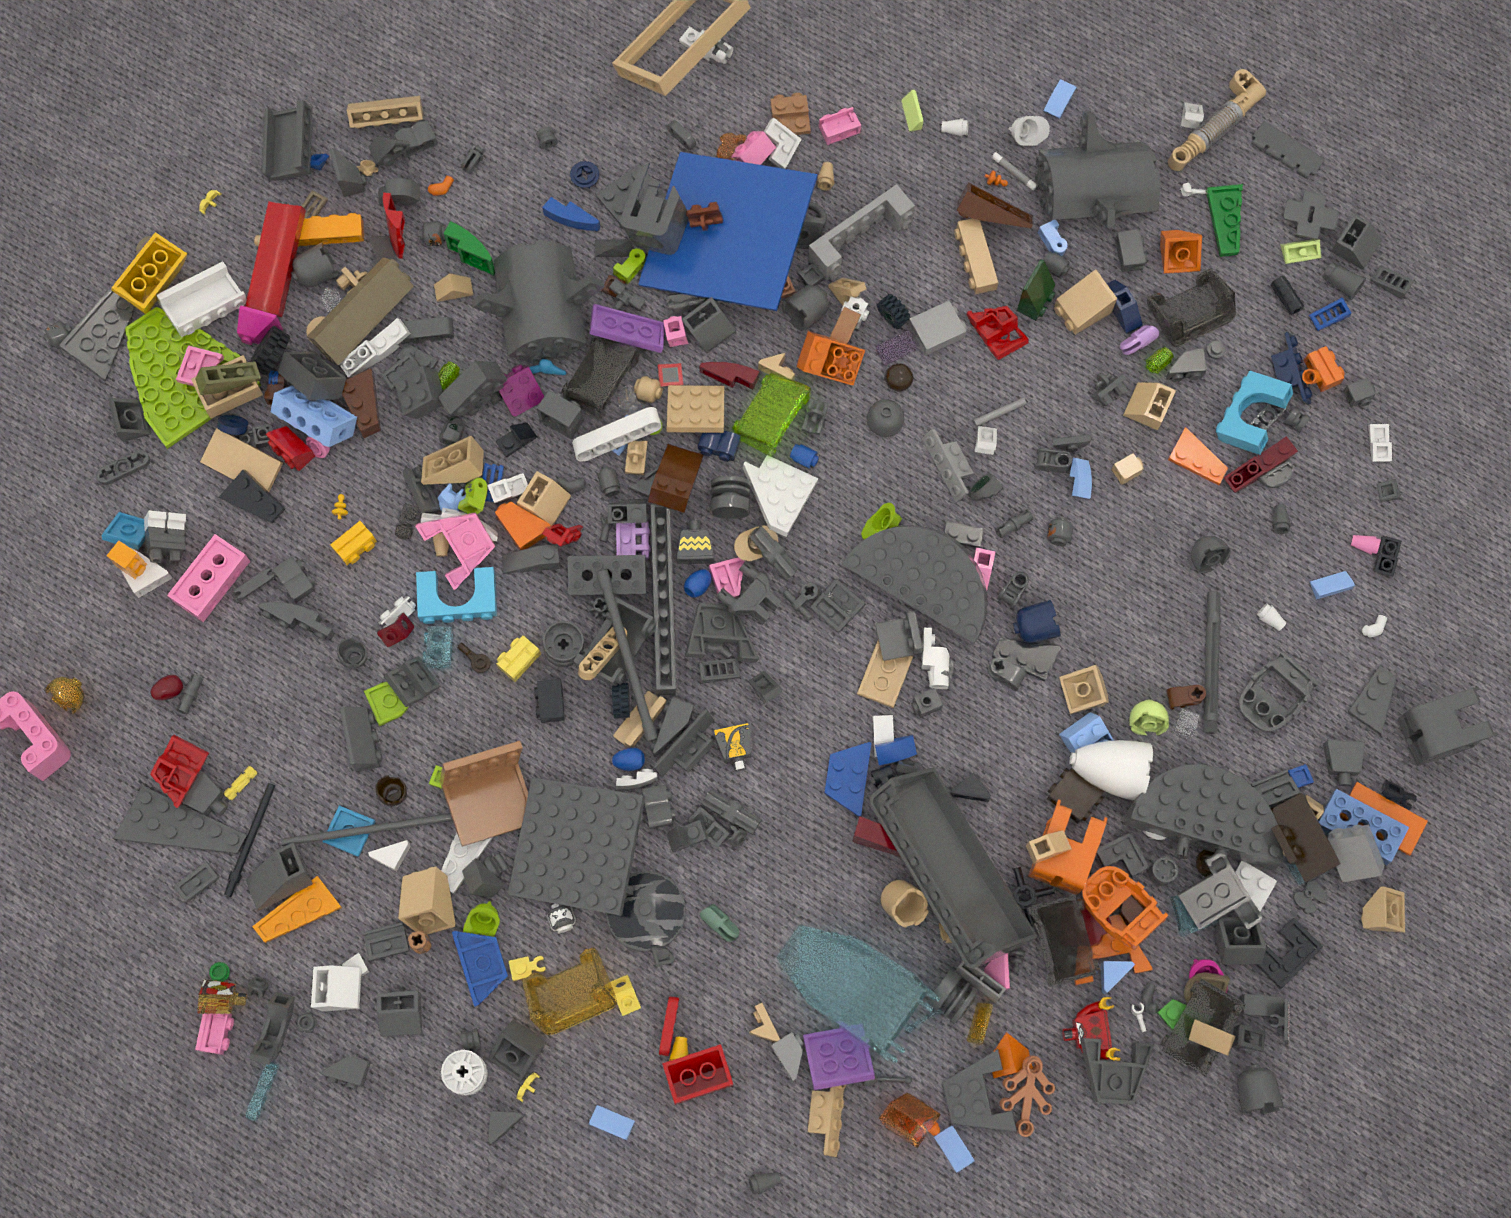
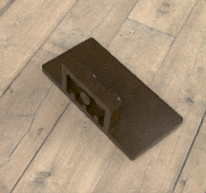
[1271,793,1341,882]

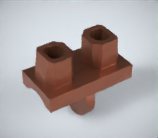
[686,202,723,231]

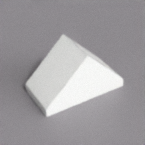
[368,840,410,872]

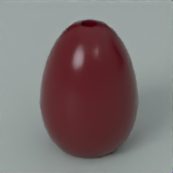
[150,675,183,701]

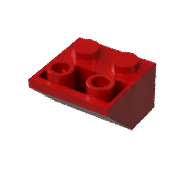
[266,426,315,471]

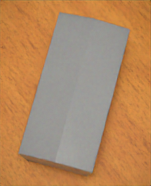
[955,961,1006,1003]

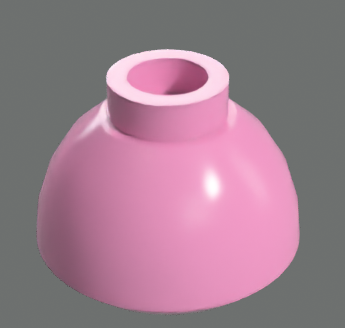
[306,436,330,458]

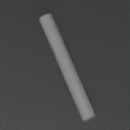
[973,397,1027,427]

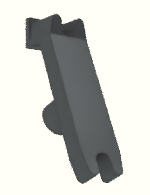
[231,568,275,603]

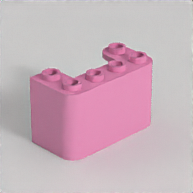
[0,691,71,781]

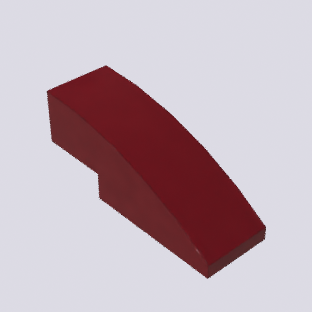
[699,362,760,390]

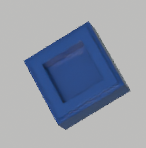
[1288,764,1314,788]

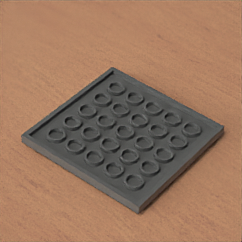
[507,777,645,916]

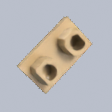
[336,267,367,294]
[625,441,648,475]

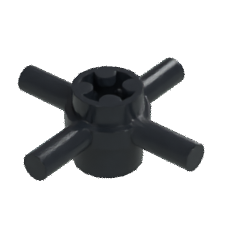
[1013,867,1055,927]

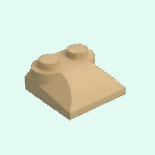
[1059,665,1109,714]

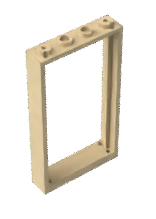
[612,0,751,96]

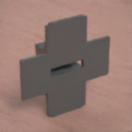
[1283,190,1339,240]

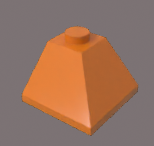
[1160,230,1202,273]

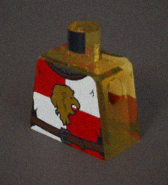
[197,979,247,1014]

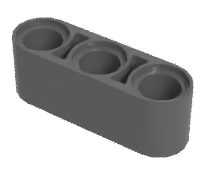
[400,317,454,345]

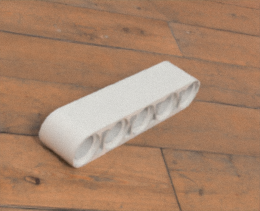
[572,407,661,462]

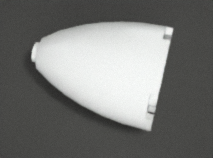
[1069,740,1153,801]

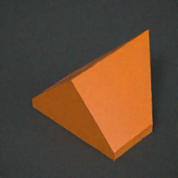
[992,1032,1033,1078]

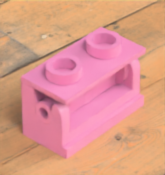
[819,107,861,145]
[731,131,776,165]
[195,1014,234,1055]

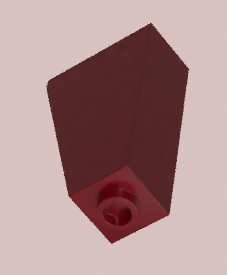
[852,817,901,857]

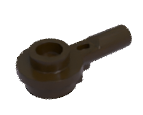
[457,642,491,673]

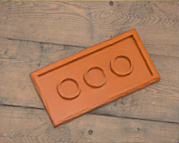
[1339,782,1428,856]

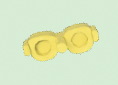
[200,190,221,215]
[517,1073,540,1102]

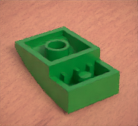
[444,221,496,276]

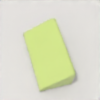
[901,90,923,131]
[1281,239,1321,264]

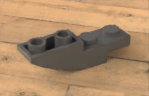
[258,602,334,641]

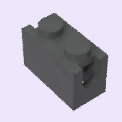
[1115,229,1148,272]

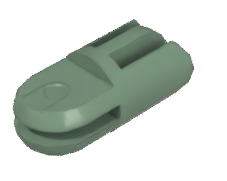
[700,904,740,942]

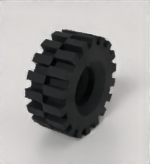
[250,326,290,376]

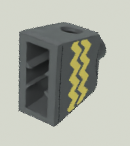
[677,520,714,564]

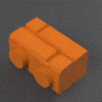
[1303,346,1345,392]

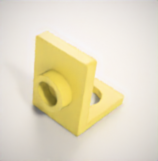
[609,975,641,1016]

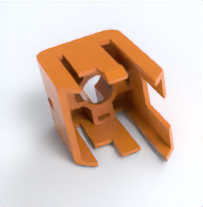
[1028,799,1107,895]

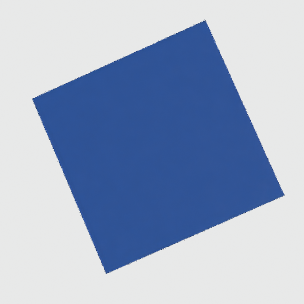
[638,152,818,311]

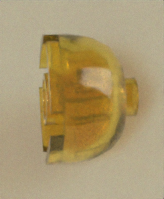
[44,676,85,715]

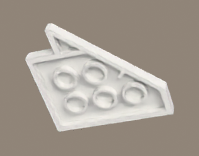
[743,455,818,537]

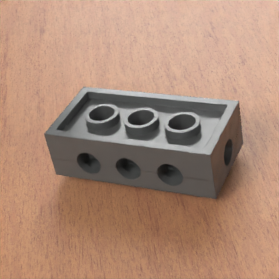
[568,555,647,595]

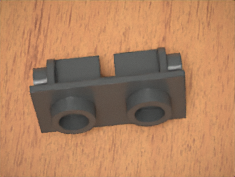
[666,294,705,315]

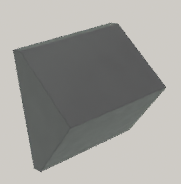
[108,398,151,442]

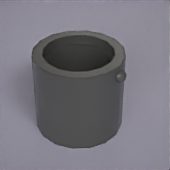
[1147,857,1179,886]

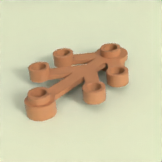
[1000,1055,1055,1137]

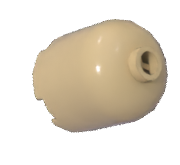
[881,880,929,927]

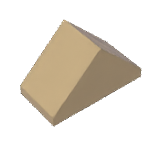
[434,274,473,302]

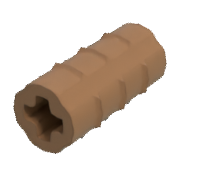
[408,931,432,954]

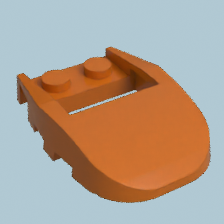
[1082,866,1168,950]

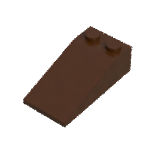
[957,182,1033,228]
[648,444,704,513]

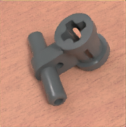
[783,582,822,621]

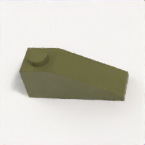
[195,362,261,395]

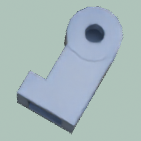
[1038,220,1067,256]

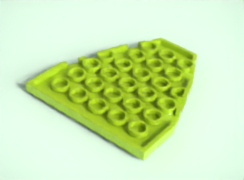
[125,307,261,449]

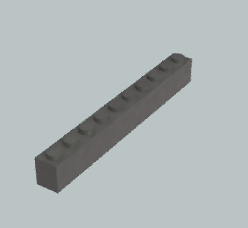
[650,503,676,695]

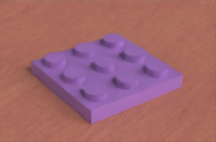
[803,1024,875,1090]

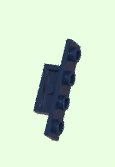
[1271,332,1313,405]

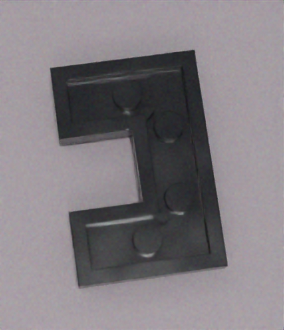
[1256,918,1323,989]

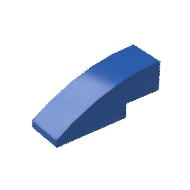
[542,197,600,231]

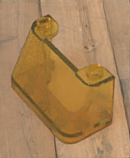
[522,947,617,1035]

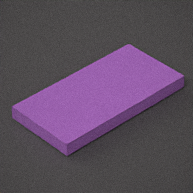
[589,304,665,353]

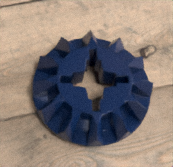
[570,161,599,189]

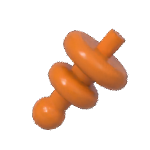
[984,170,1008,187]

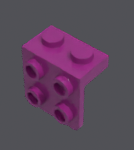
[499,364,544,416]

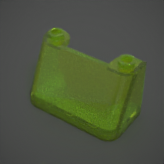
[732,373,811,457]

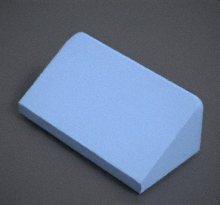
[1310,571,1355,600]
[589,1105,635,1140]
[934,1125,975,1173]

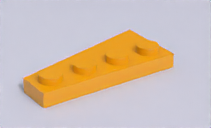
[252,876,342,943]

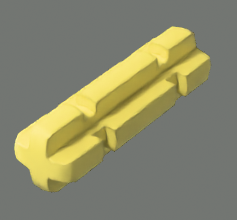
[224,766,257,800]

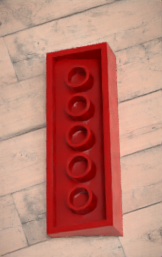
[245,201,306,318]

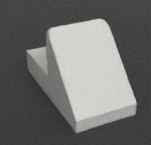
[1181,102,1204,129]
[975,426,997,455]

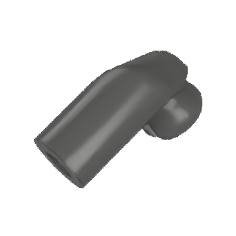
[556,476,586,493]

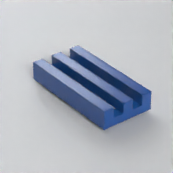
[482,463,504,502]

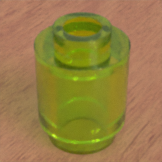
[1146,347,1174,374]
[438,361,461,390]

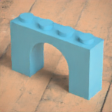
[1216,371,1293,455]
[416,567,497,624]

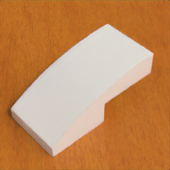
[1368,424,1392,462]
[487,473,528,503]
[873,715,894,757]

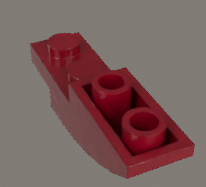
[1224,436,1298,493]

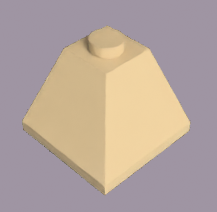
[1361,887,1405,932]

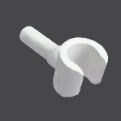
[1180,183,1206,196]
[1131,1002,1147,1032]

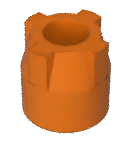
[1302,369,1322,384]

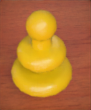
[332,494,348,520]

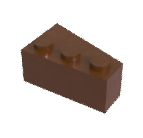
[342,368,381,438]

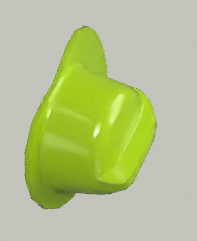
[861,503,902,540]
[463,901,500,937]

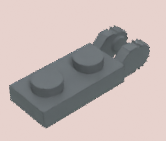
[403,467,441,514]

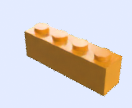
[298,213,364,246]

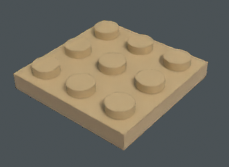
[667,385,724,433]

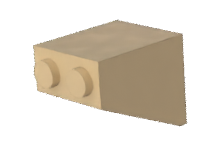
[1054,270,1117,334]
[398,867,455,935]

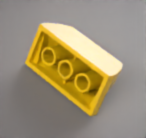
[111,232,187,314]

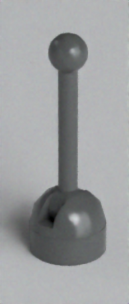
[863,1072,912,1086]

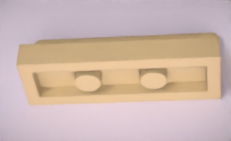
[613,691,667,748]

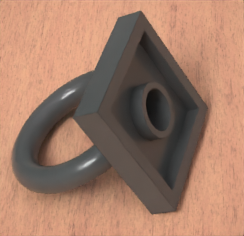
[796,202,827,249]

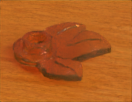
[716,133,747,161]

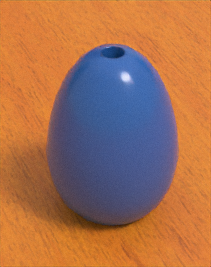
[684,569,712,598]
[612,748,645,771]

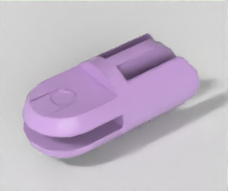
[1120,325,1159,355]

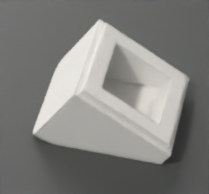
[342,953,369,977]

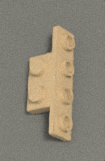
[808,1085,846,1157]

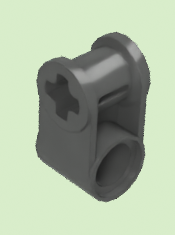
[1034,448,1072,473]
[997,571,1029,609]
[987,657,1027,690]

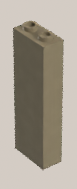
[307,257,414,365]

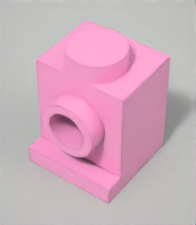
[663,316,688,347]

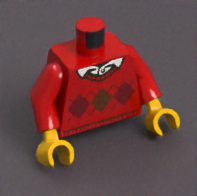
[1062,997,1121,1061]

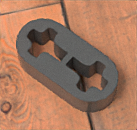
[667,120,697,150]

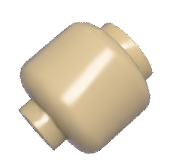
[634,376,663,403]

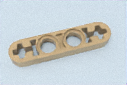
[578,627,627,680]

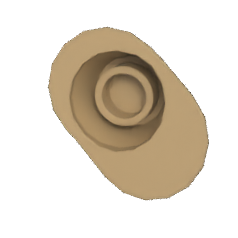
[734,525,778,561]

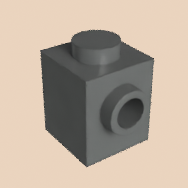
[1343,378,1376,407]
[911,688,943,718]

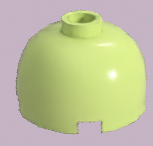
[1130,700,1169,736]

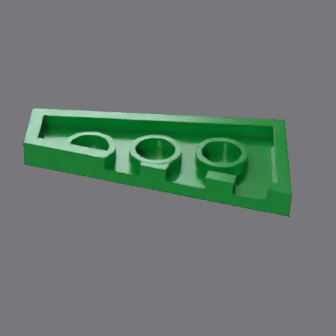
[1206,184,1243,257]

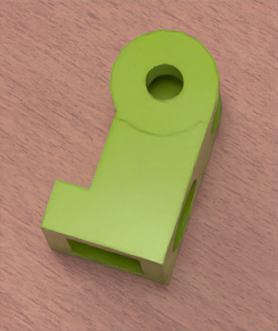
[613,248,646,285]
[458,477,487,514]

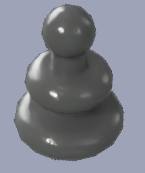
[1009,947,1026,973]

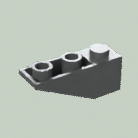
[650,698,694,757]

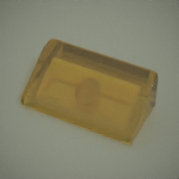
[966,1003,993,1046]

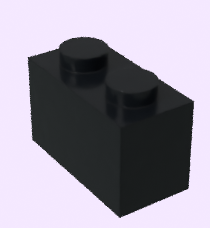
[534,679,565,723]

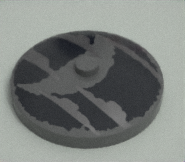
[606,871,686,952]

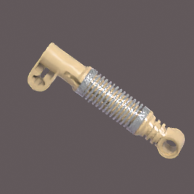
[1168,69,1266,171]

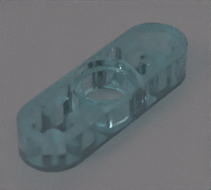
[245,1062,279,1122]

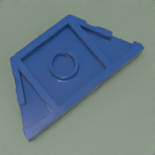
[824,742,871,817]
[452,931,508,1007]

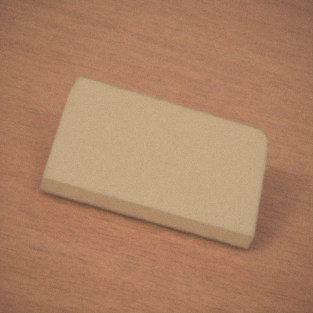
[1189,1020,1235,1056]

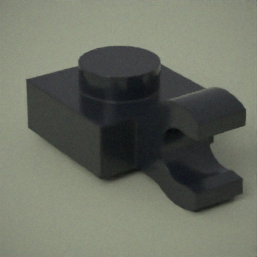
[1381,780,1417,810]

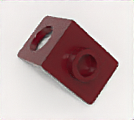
[377,612,414,647]

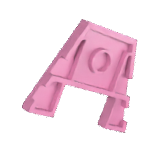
[416,512,495,590]

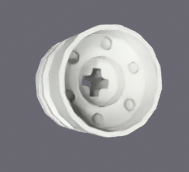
[441,1050,488,1096]

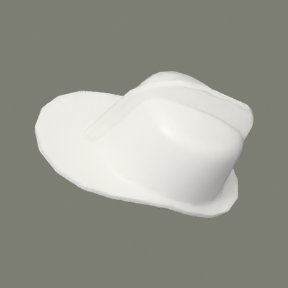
[1009,116,1050,146]

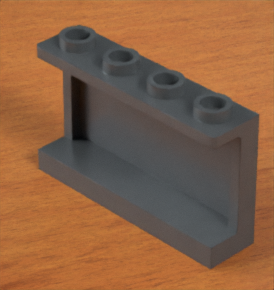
[261,100,313,181]

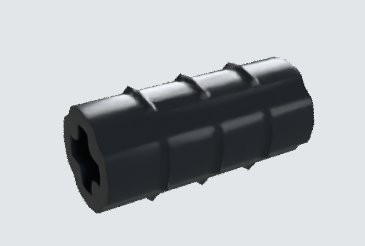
[1271,276,1304,315]

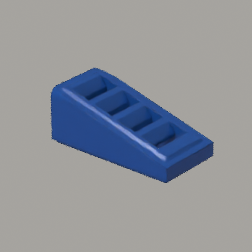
[1309,297,1352,331]

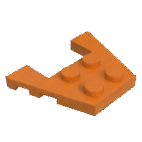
[1075,914,1153,985]

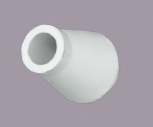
[942,118,968,137]
[1257,603,1287,631]

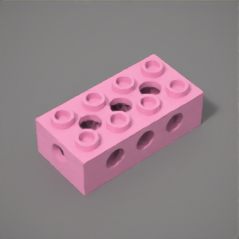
[167,534,250,622]

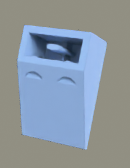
[1059,712,1114,753]

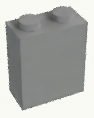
[908,301,967,356]
[1328,824,1385,882]

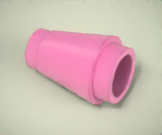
[1351,535,1381,555]

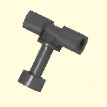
[608,279,645,311]

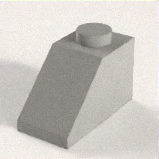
[771,1032,804,1082]

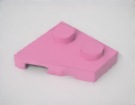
[176,346,224,386]
[708,557,744,602]

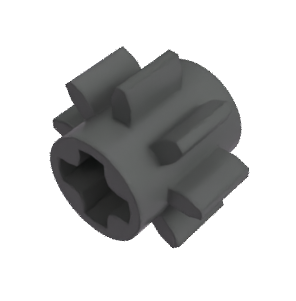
[589,595,609,619]

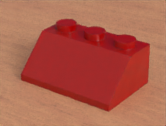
[662,1044,734,1105]

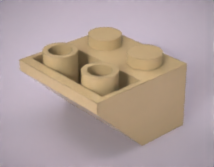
[1123,382,1176,430]
[517,471,571,526]

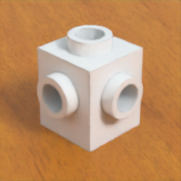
[841,296,869,329]

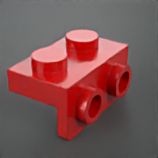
[542,523,583,546]

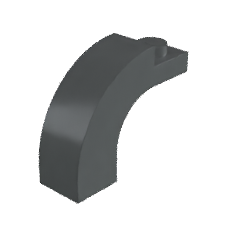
[250,992,295,1065]

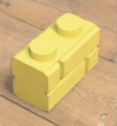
[497,636,541,682]

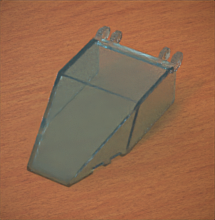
[776,925,940,1064]

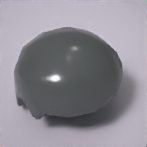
[337,638,368,669]

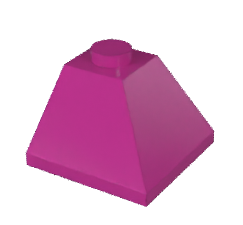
[237,305,283,345]

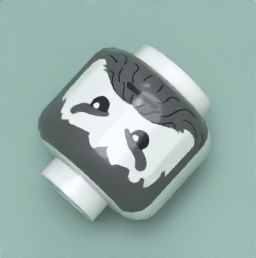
[547,904,576,933]

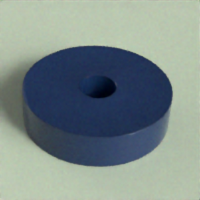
[217,415,249,435]

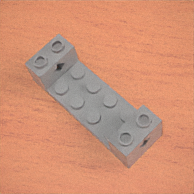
[808,184,915,282]

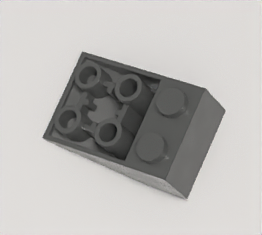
[246,842,313,911]

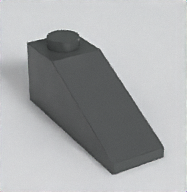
[502,544,561,574]

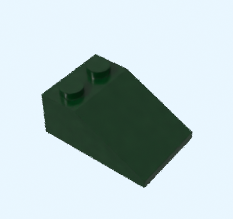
[1017,259,1056,321]

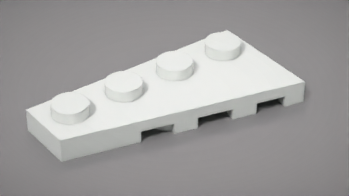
[441,832,493,894]

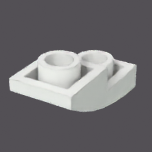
[616,769,657,789]

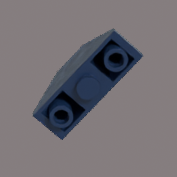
[1107,280,1143,334]

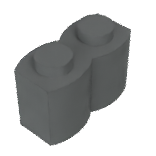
[394,121,438,158]
[273,557,316,603]
[642,785,676,830]

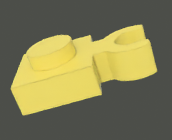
[509,956,546,981]

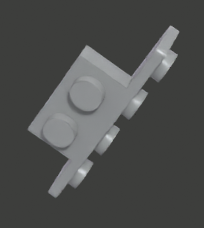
[922,429,973,502]

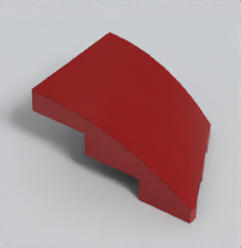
[383,192,405,259]
[967,306,1029,360]
[150,735,209,808]

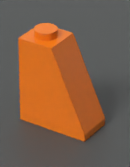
[495,501,551,550]

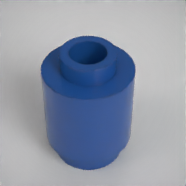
[790,444,819,469]

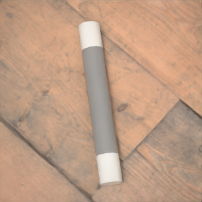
[992,152,1038,191]

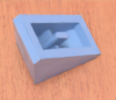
[1101,961,1135,995]

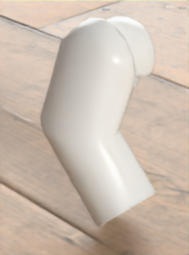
[1362,615,1387,637]

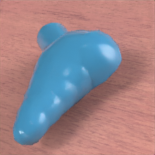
[530,359,567,375]

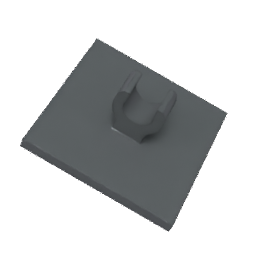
[1270,999,1290,1045]

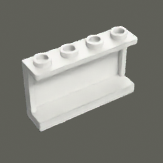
[157,262,247,337]

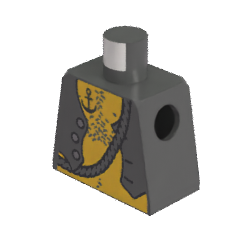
[713,723,751,772]

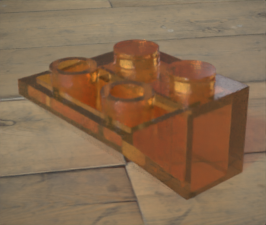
[879,1093,941,1148]

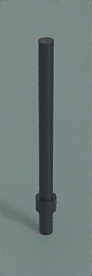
[224,783,275,897]

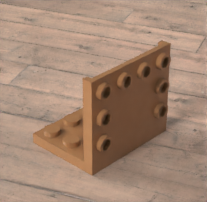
[440,741,528,847]

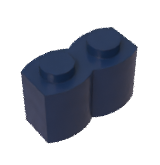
[698,431,741,462]

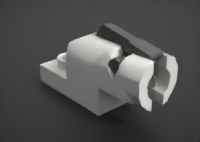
[679,27,733,64]
[921,627,954,689]

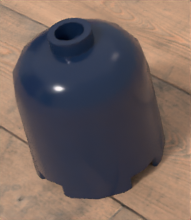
[1013,600,1061,643]

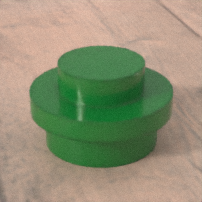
[209,962,230,982]

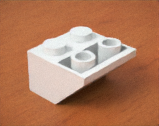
[311,965,361,1011]

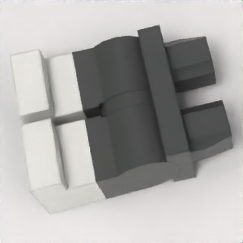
[144,510,186,565]

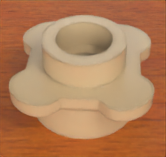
[357,160,378,176]

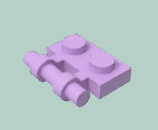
[616,522,651,560]

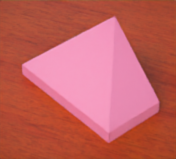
[984,953,1010,990]

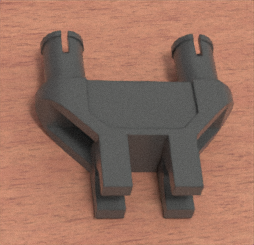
[716,560,782,625]

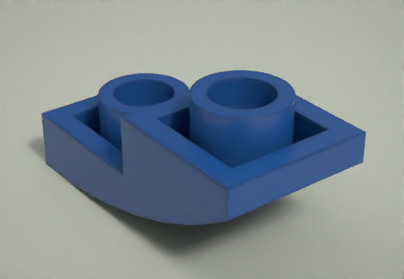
[875,735,917,766]

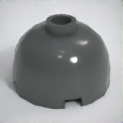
[867,399,904,437]
[1191,536,1231,573]

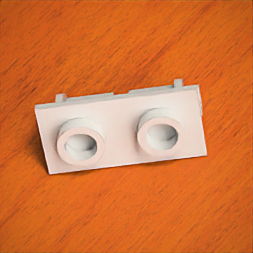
[378,596,416,628]

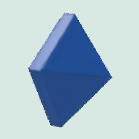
[311,154,329,170]

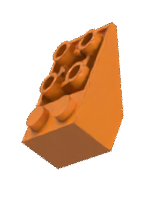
[796,331,865,385]

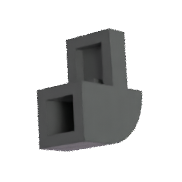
[378,178,420,207]

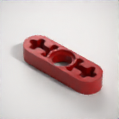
[659,996,679,1057]

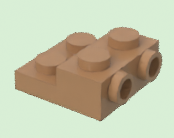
[770,93,811,135]

